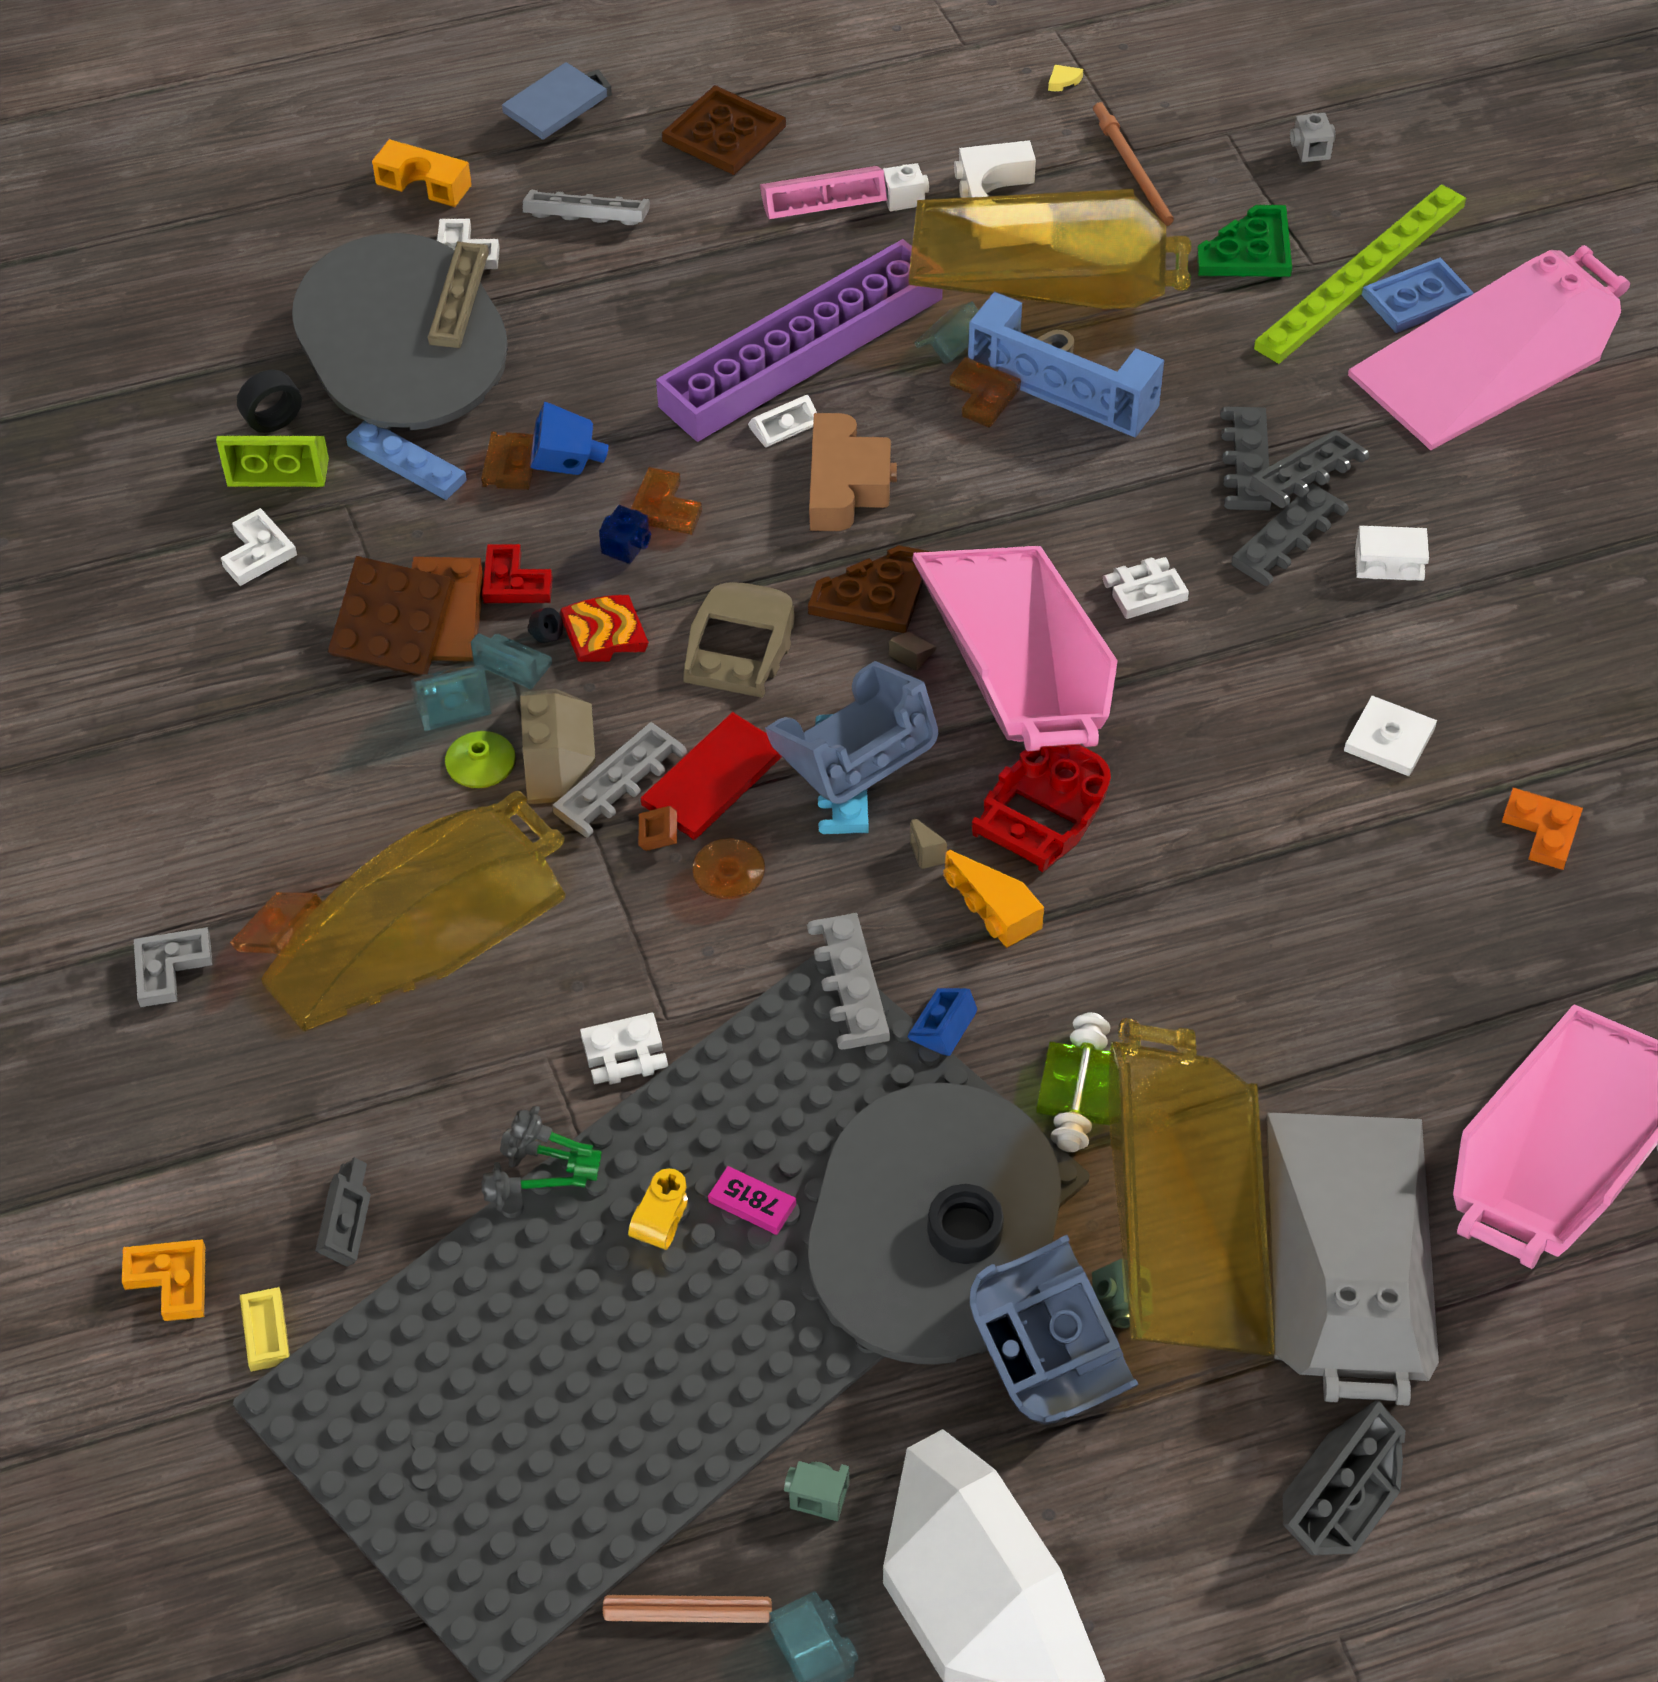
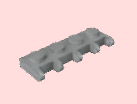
[523,189,650,225]
[552,722,687,838]
[807,913,890,1049]

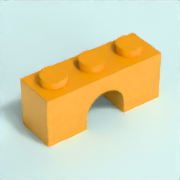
[372,139,472,207]

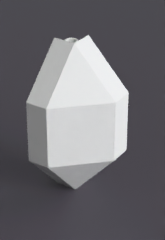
[883,1429,1106,1682]

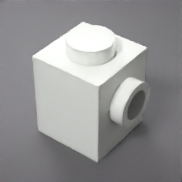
[883,163,929,211]

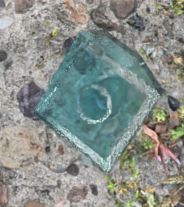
[410,664,492,731]

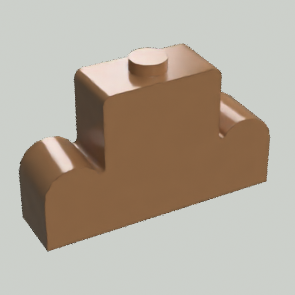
[809,413,897,531]

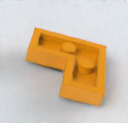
[122,1239,205,1321]

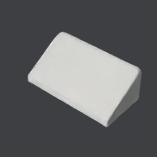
[748,394,817,448]

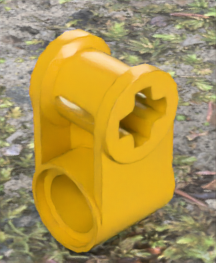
[628,1168,688,1250]

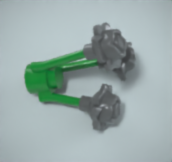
[481,1106,602,1211]

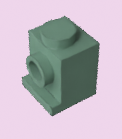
[784,1461,850,1521]

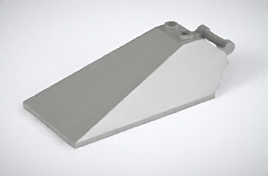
[1266,1112,1439,1406]

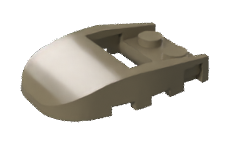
[684,582,795,698]

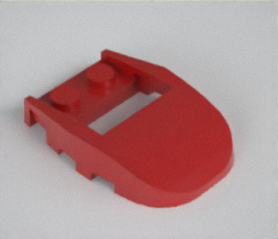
[972,744,1111,872]

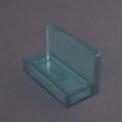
[914,301,979,364]
[471,633,552,690]

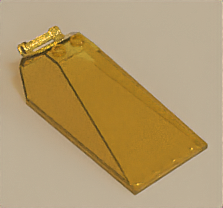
[909,189,1191,309]
[1108,1018,1275,1356]

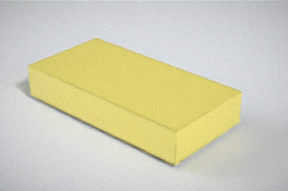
[240,1287,290,1372]

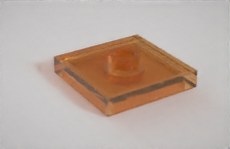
[230,892,324,954]

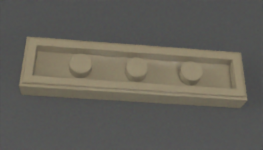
[428,241,489,348]

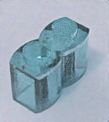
[769,1591,858,1682]

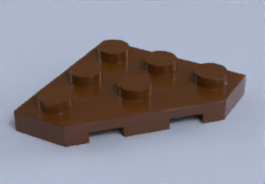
[808,545,931,633]

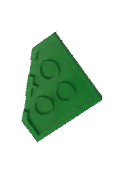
[1197,205,1292,277]

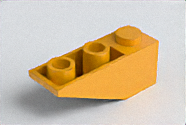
[943,850,1044,948]

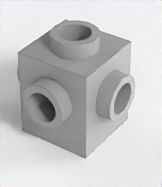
[1290,113,1335,162]

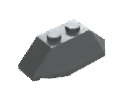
[1282,1401,1406,1555]

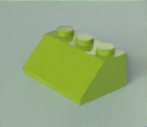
[216,436,329,487]

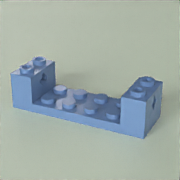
[968,291,1164,438]

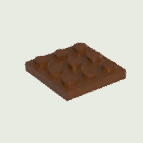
[662,85,786,175]
[328,556,455,678]

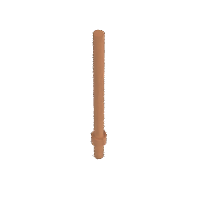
[1093,102,1174,226]

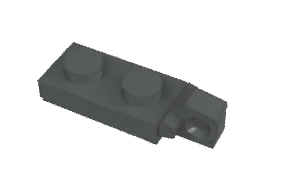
[315,1157,371,1267]

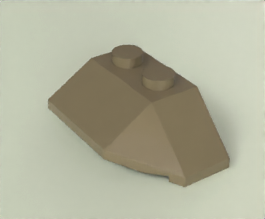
[520,689,596,804]

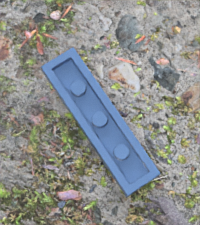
[346,420,467,500]

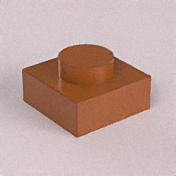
[638,806,677,851]

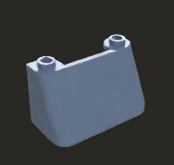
[765,661,938,804]

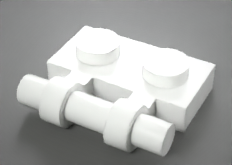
[1103,557,1189,619]
[580,1012,668,1085]

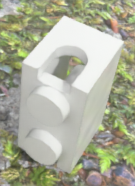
[1355,526,1429,581]

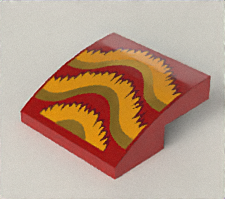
[559,595,649,662]

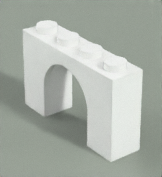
[954,140,1053,251]

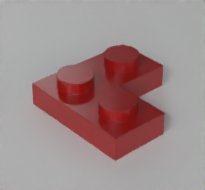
[482,544,553,603]

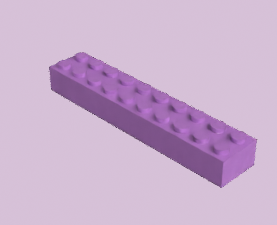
[656,239,943,442]

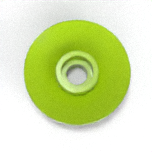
[445,731,515,788]

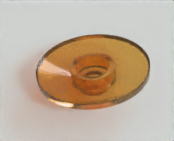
[693,838,765,899]

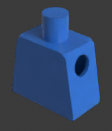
[530,402,608,475]

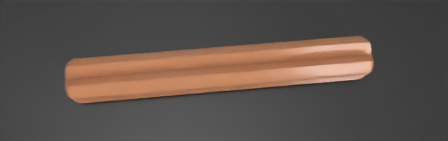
[603,1595,772,1623]

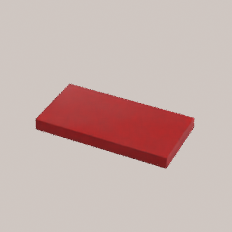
[641,712,782,840]

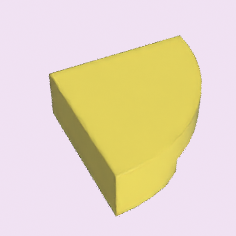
[1048,65,1083,91]

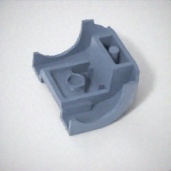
[970,1235,1139,1425]

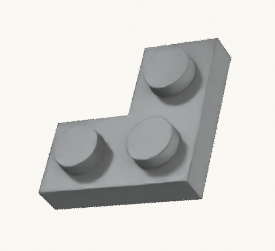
[134,927,212,1007]

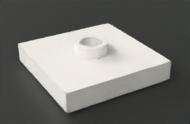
[1344,696,1437,777]

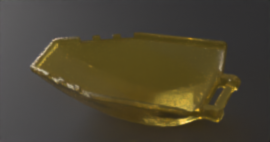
[261,791,565,1031]

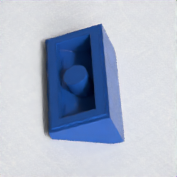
[908,988,977,1056]

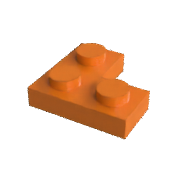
[1502,788,1583,870]

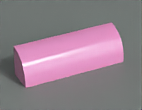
[760,166,887,219]

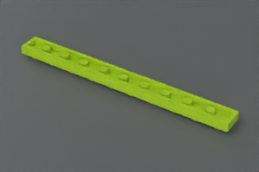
[1254,184,1466,364]

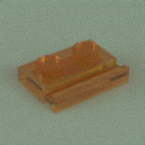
[481,431,534,490]

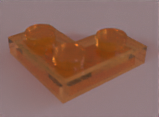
[950,357,1021,428]
[629,467,702,535]

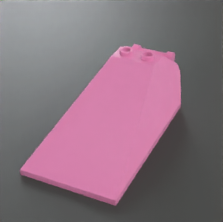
[1348,245,1630,450]
[913,546,1118,751]
[1453,1004,1658,1269]

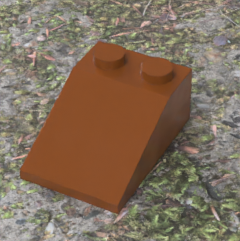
[412,557,484,661]

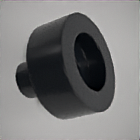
[527,607,563,643]

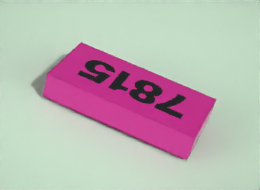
[708,1166,796,1235]

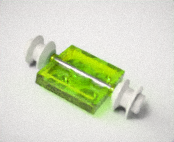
[1036,1012,1125,1152]

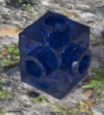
[599,505,651,564]

